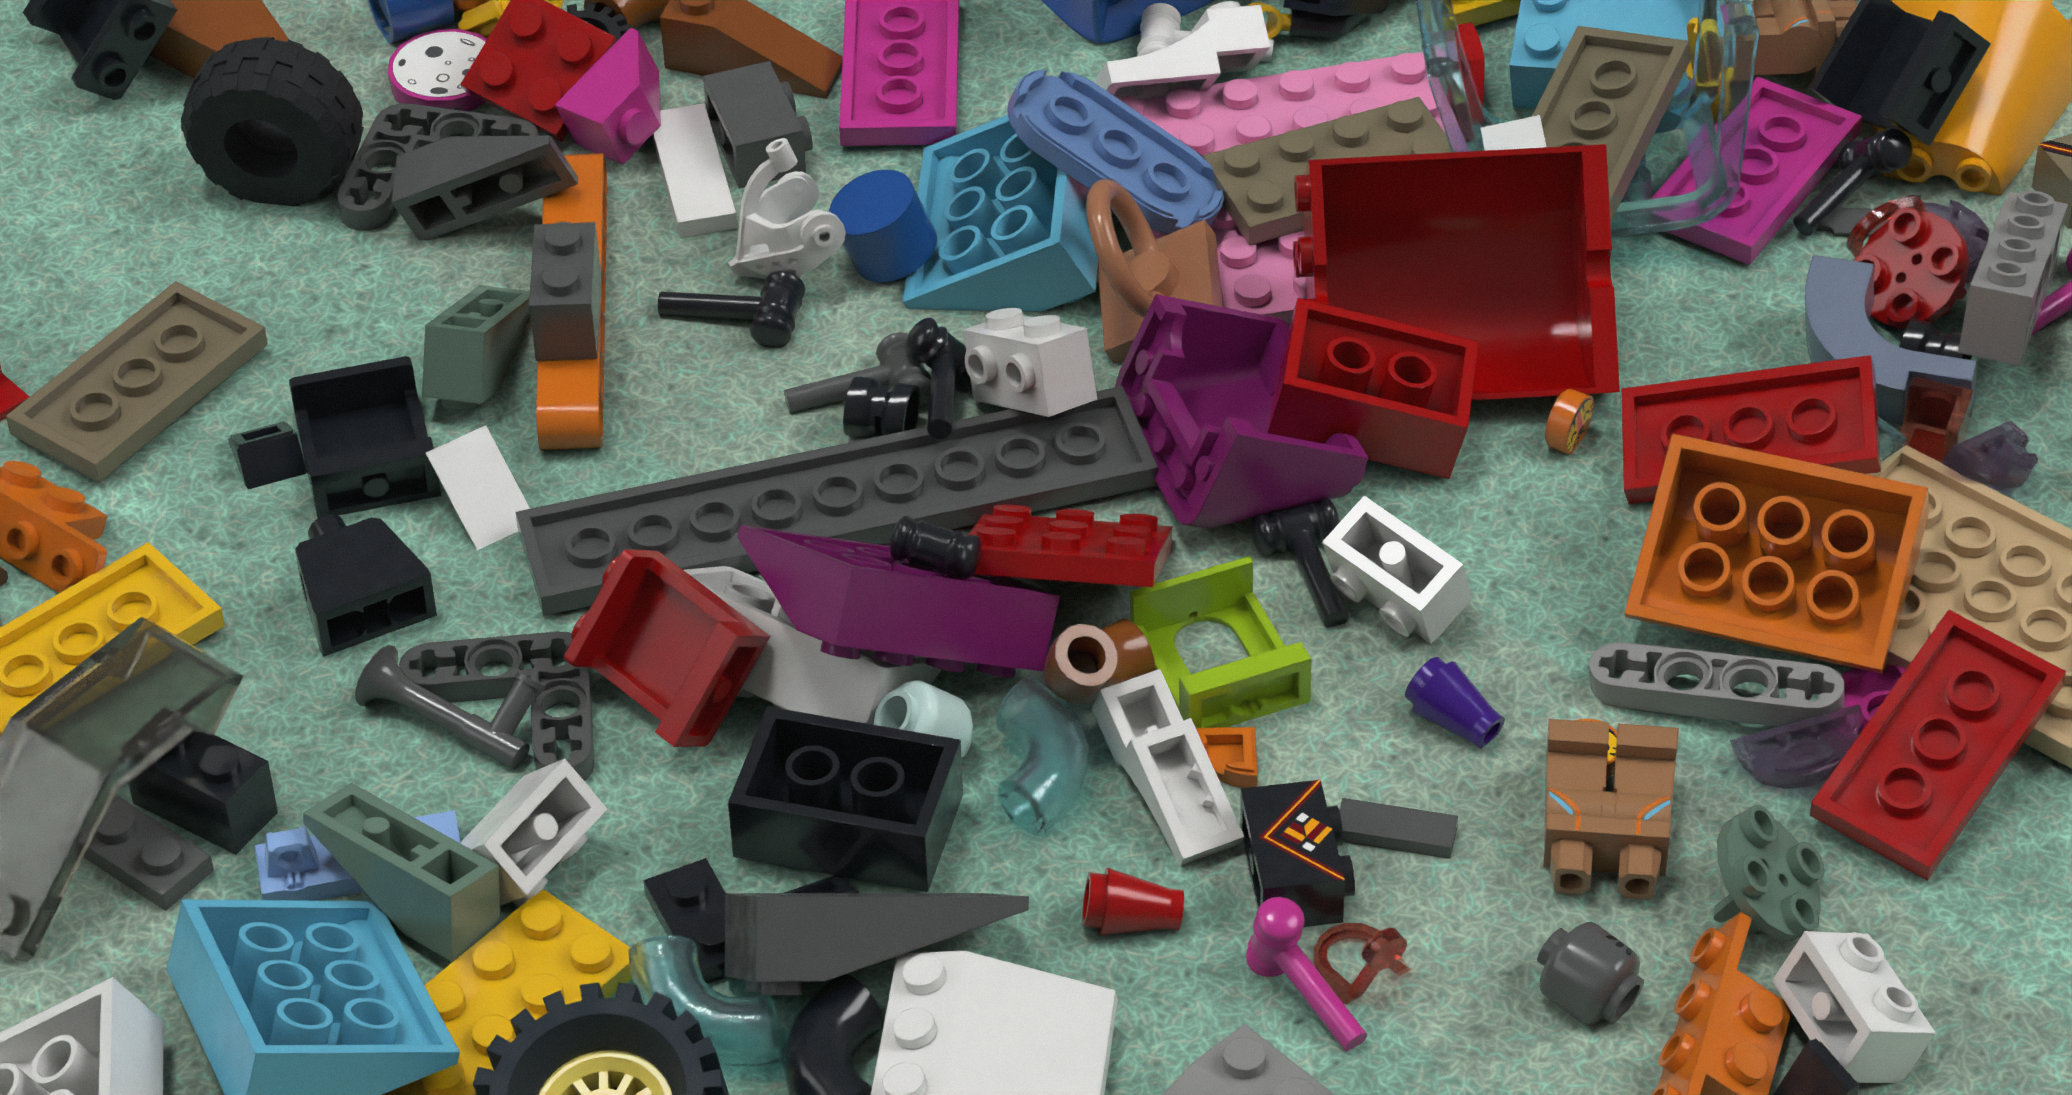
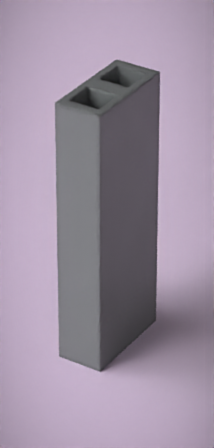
[1339,798,1458,859]

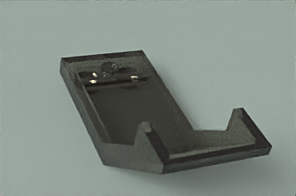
[0,617,244,962]

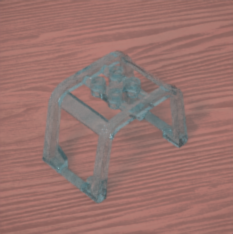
[1415,0,1759,238]

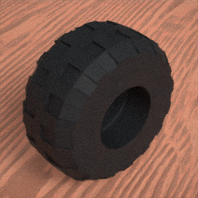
[181,37,364,206]

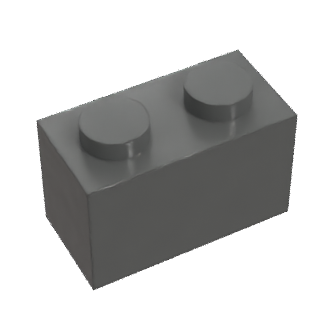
[703,61,813,189]
[529,222,602,361]

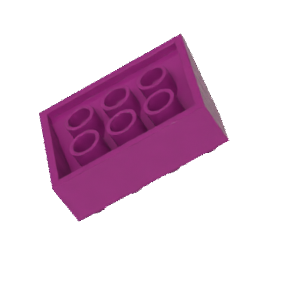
[737,525,1060,679]

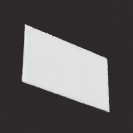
[426,425,530,550]

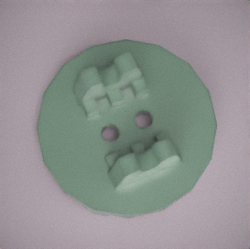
[1714,805,1825,941]

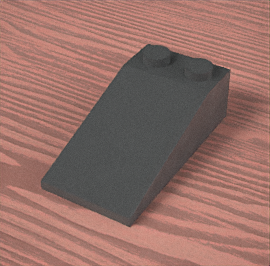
[725,893,1029,995]

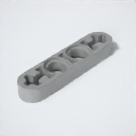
[1589,642,1845,730]

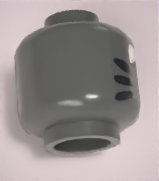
[1537,922,1644,1026]

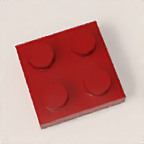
[460,0,618,142]

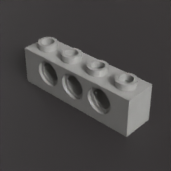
[1958,191,2068,365]

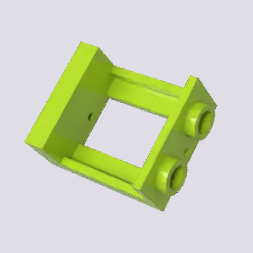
[1130,556,1312,728]

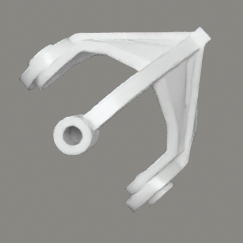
[728,138,846,279]

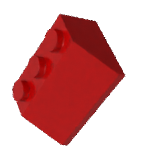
[1267,298,1479,479]

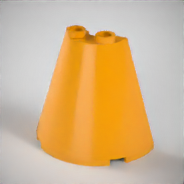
[1873,0,2072,196]

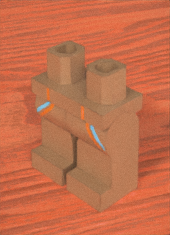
[1706,0,1857,76]
[1543,719,1679,900]

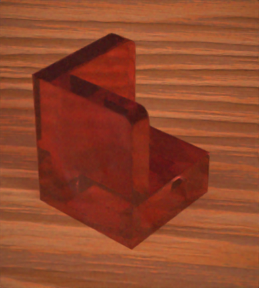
[1895,377,1974,470]

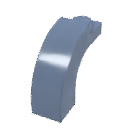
[1805,255,1977,426]

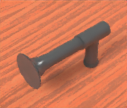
[355,645,543,770]

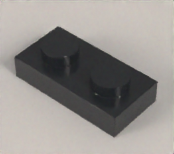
[643,858,726,988]

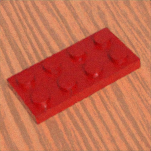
[1621,355,1881,504]
[1810,610,2066,881]

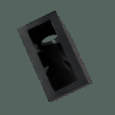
[295,514,437,657]

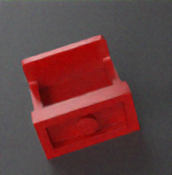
[563,549,771,747]

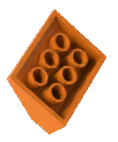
[1624,434,1929,674]

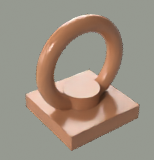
[1086,179,1223,363]

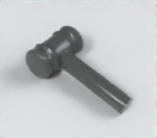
[784,332,931,413]

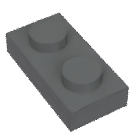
[68,795,214,911]

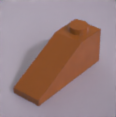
[660,0,843,99]

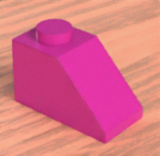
[555,28,661,165]

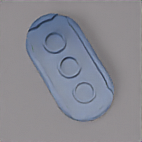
[1007,70,1224,234]

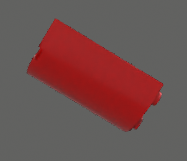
[1293,144,1620,400]

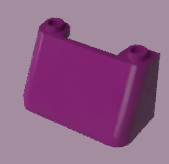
[1115,294,1369,529]

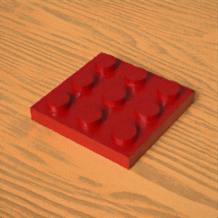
[968,504,1173,587]

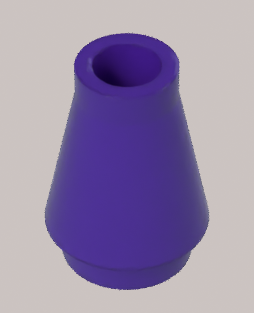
[1405,657,1505,749]

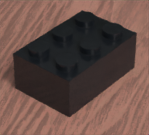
[728,706,963,892]

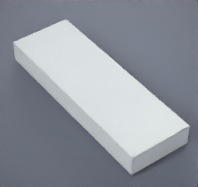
[651,103,737,238]

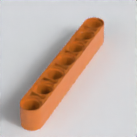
[536,153,608,451]

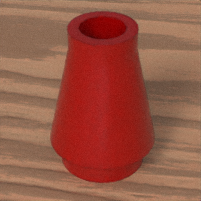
[1082,867,1184,935]

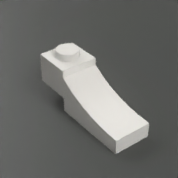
[1093,1,1270,100]
[1092,669,1244,866]

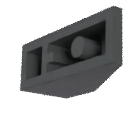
[392,135,578,241]

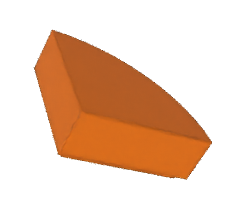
[1196,727,1257,788]

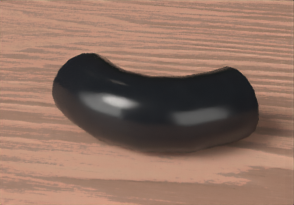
[782,974,883,1095]

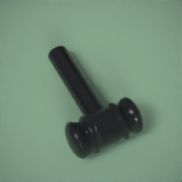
[1793,128,1913,236]
[658,271,805,348]
[905,318,972,439]
[1251,498,1349,628]
[890,516,982,580]

